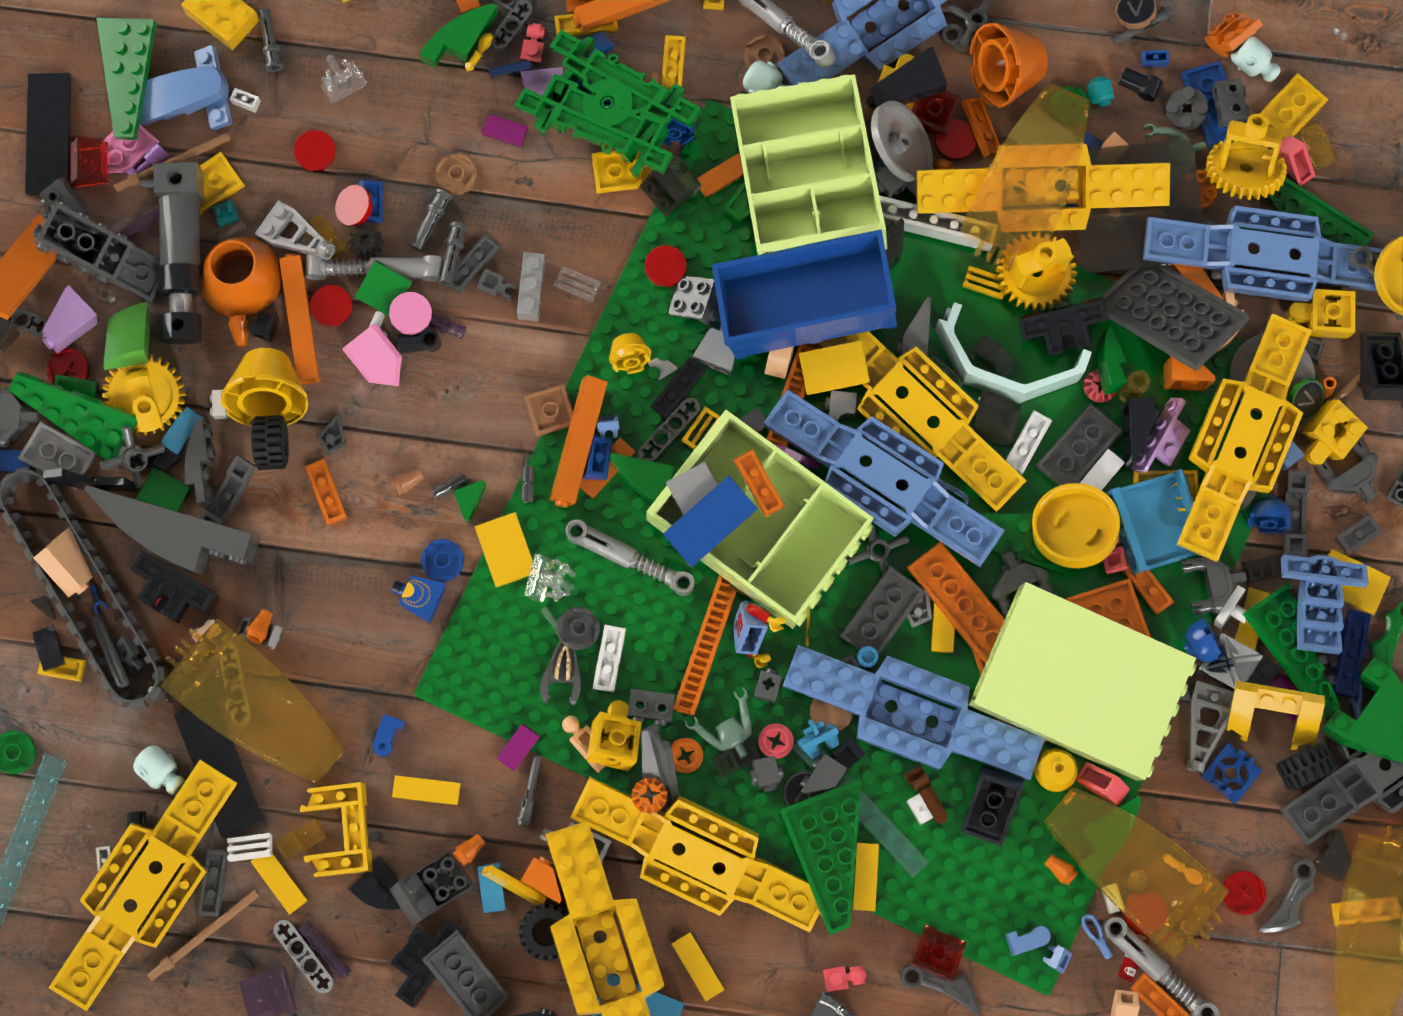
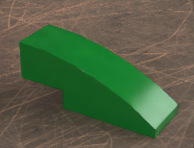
[1097,325,1127,395]

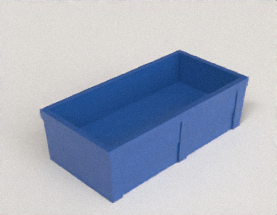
[712,229,897,359]

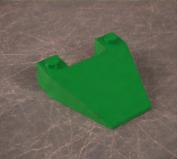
[1322,657,1403,764]

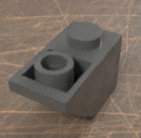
[799,754,847,795]

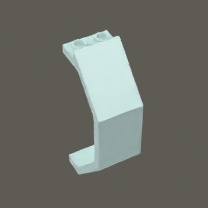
[934,302,1092,404]

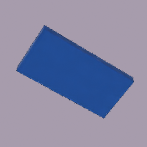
[1180,60,1233,149]
[663,476,758,567]

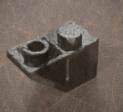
[1313,829,1352,882]

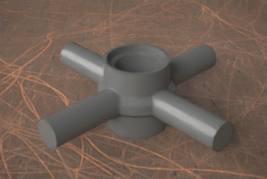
[947,0,993,48]
[846,523,909,575]

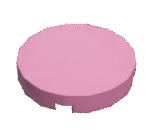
[389,292,432,335]

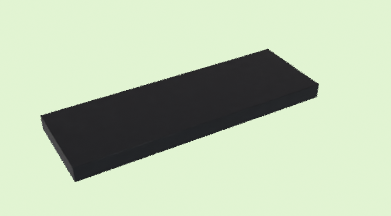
[25,73,71,195]
[174,699,263,837]

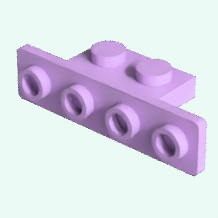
[1131,398,1190,473]

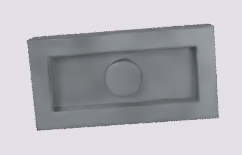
[1334,514,1383,556]

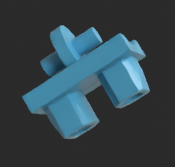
[797,719,839,759]

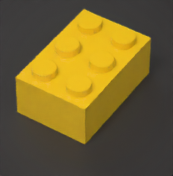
[181,0,259,51]

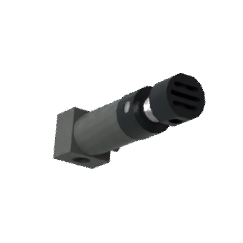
[140,162,204,345]

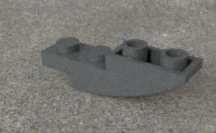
[185,419,216,509]

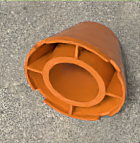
[970,23,1048,108]
[201,236,283,318]

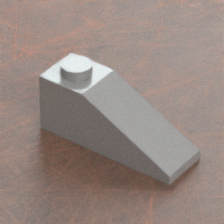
[896,297,932,357]

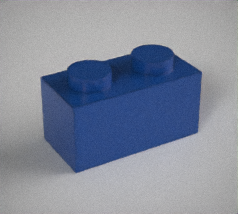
[1140,50,1170,68]

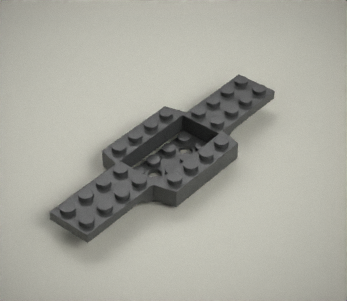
[1280,742,1403,846]

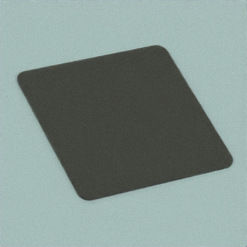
[1069,139,1204,273]

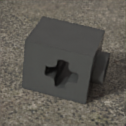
[754,668,782,704]

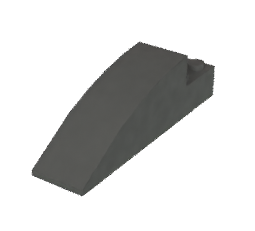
[84,485,260,576]

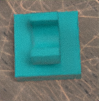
[212,200,240,228]

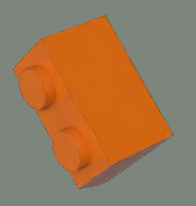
[1163,356,1215,391]
[520,856,563,905]

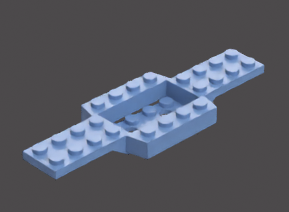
[777,0,948,86]
[1143,206,1383,303]
[763,389,1005,567]
[783,645,1045,780]

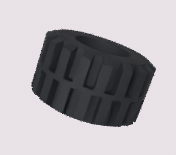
[252,415,289,470]
[1275,743,1338,791]
[518,904,575,961]

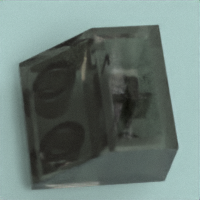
[640,154,702,217]
[886,218,904,271]

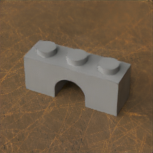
[517,252,546,322]
[825,391,857,422]

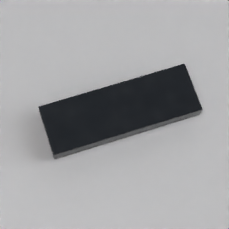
[650,357,706,419]

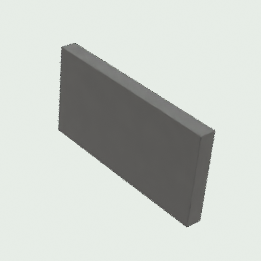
[1035,403,1123,486]
[840,566,925,655]
[422,930,510,1016]

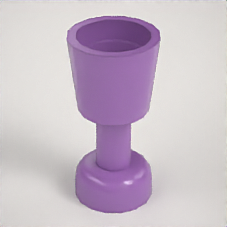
[126,142,170,176]

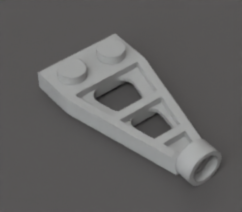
[254,200,335,260]
[1186,681,1233,773]

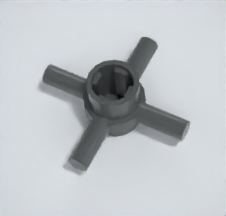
[100,426,165,488]

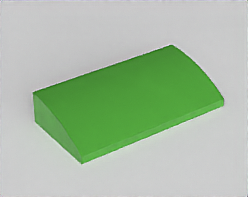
[103,302,151,370]

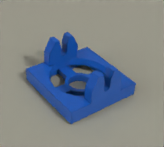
[1200,743,1263,805]

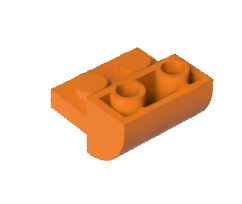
[1204,12,1263,58]

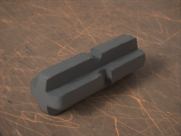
[521,465,534,502]
[432,474,468,499]

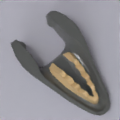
[540,641,581,706]

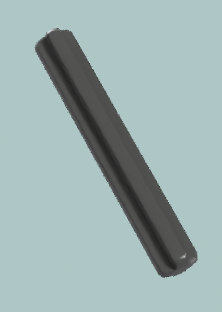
[90,614,129,688]

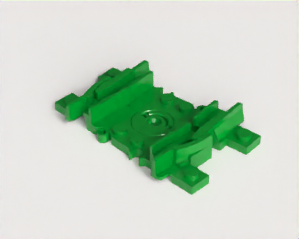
[514,30,702,178]

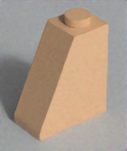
[34,528,92,597]

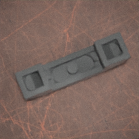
[199,455,256,525]
[1282,470,1310,557]

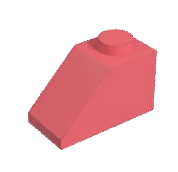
[1279,135,1316,186]
[1076,762,1130,807]

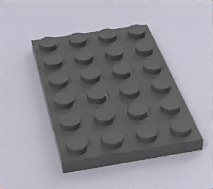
[1101,258,1249,371]

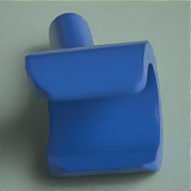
[90,585,109,614]

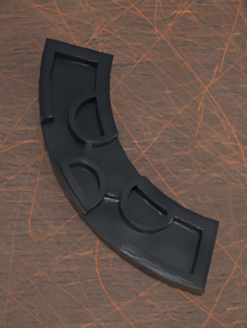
[43,468,135,491]

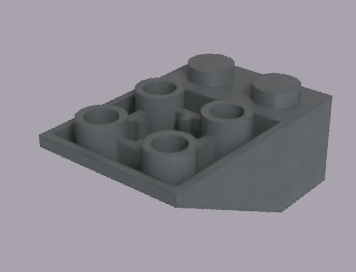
[389,850,473,927]

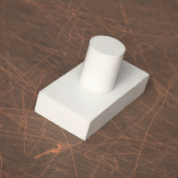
[1214,585,1247,629]

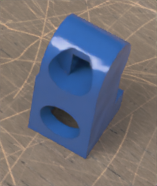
[372,714,406,757]

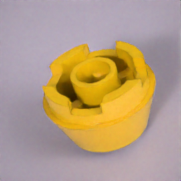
[609,333,651,374]
[1034,748,1078,792]

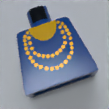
[391,576,447,624]

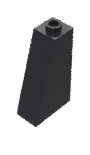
[866,47,948,111]

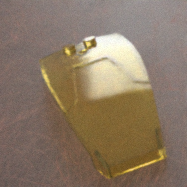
[960,83,1090,271]
[160,618,345,784]
[1045,787,1229,959]
[1335,825,1403,1016]

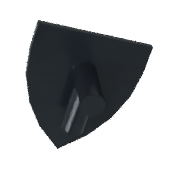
[349,857,401,910]

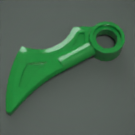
[1369,601,1403,669]

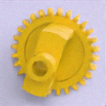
[1205,114,1287,200]
[996,232,1077,312]
[102,354,186,435]

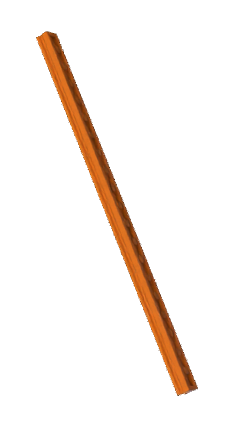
[673,343,822,717]

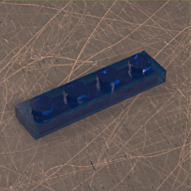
[1333,609,1371,699]

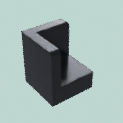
[248,312,279,342]
[830,737,866,772]

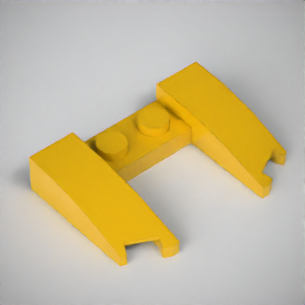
[1226,680,1325,750]
[300,782,373,877]

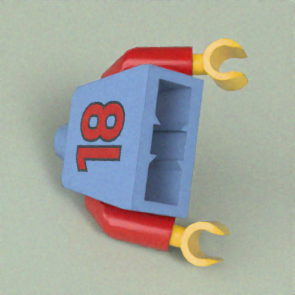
[733,601,786,668]

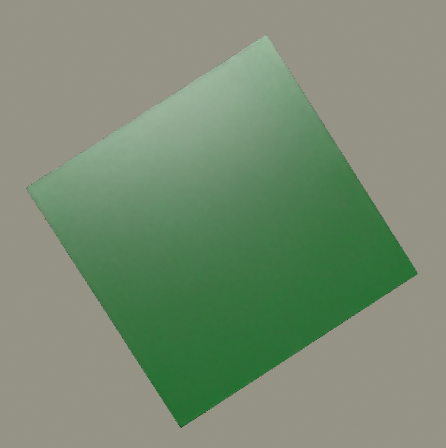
[414,100,1318,995]

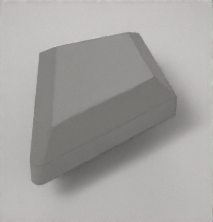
[907,592,932,628]

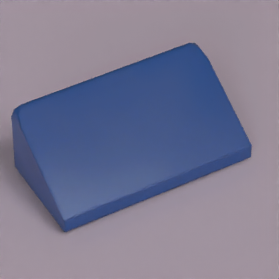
[357,179,383,224]
[582,435,612,480]

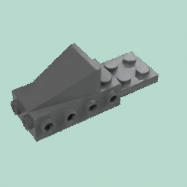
[32,202,160,303]

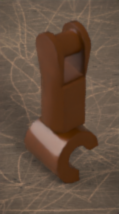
[904,765,947,824]

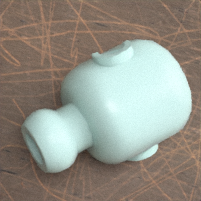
[1230,35,1281,82]
[743,60,791,93]
[133,745,185,795]

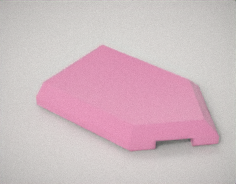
[100,125,159,174]
[342,323,402,386]

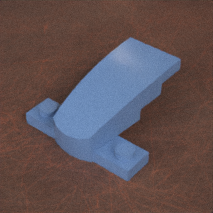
[140,45,233,130]
[1281,554,1369,655]

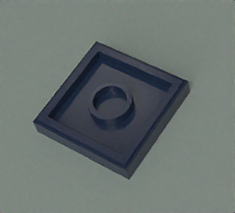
[489,60,532,79]

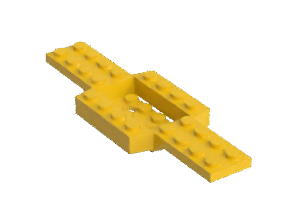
[916,143,1170,232]
[1176,313,1312,562]
[819,331,1026,512]
[48,759,238,1011]
[570,777,820,932]
[545,821,664,1016]

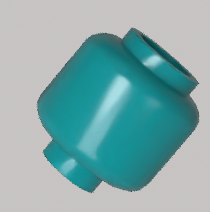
[1086,75,1116,108]

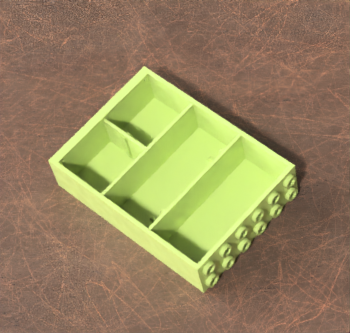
[730,74,887,255]
[646,410,874,629]
[968,582,1197,781]

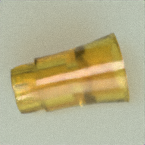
[1117,370,1151,403]

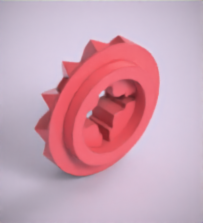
[1083,369,1116,403]
[758,724,794,759]

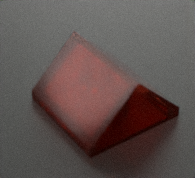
[911,91,960,135]
[68,138,108,188]
[911,925,967,982]

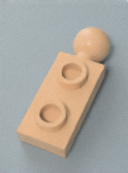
[562,716,606,773]

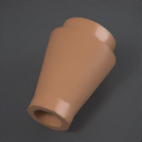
[390,468,424,496]

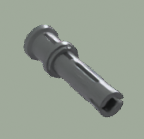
[257,8,284,72]
[410,188,453,251]
[439,222,468,286]

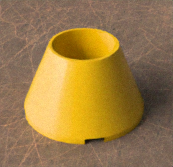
[221,348,308,427]

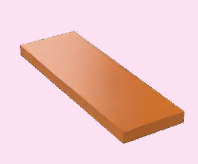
[0,214,57,320]
[906,541,1005,664]

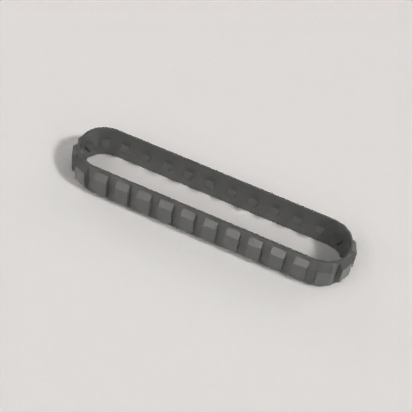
[0,467,169,710]

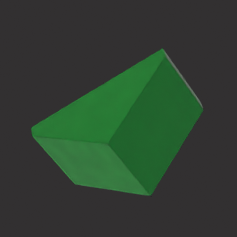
[453,480,487,524]

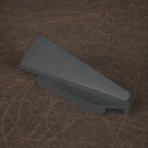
[641,724,679,826]

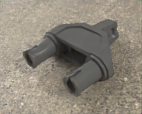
[0,387,41,448]
[1314,437,1378,504]
[990,550,1055,618]
[1180,555,1247,616]

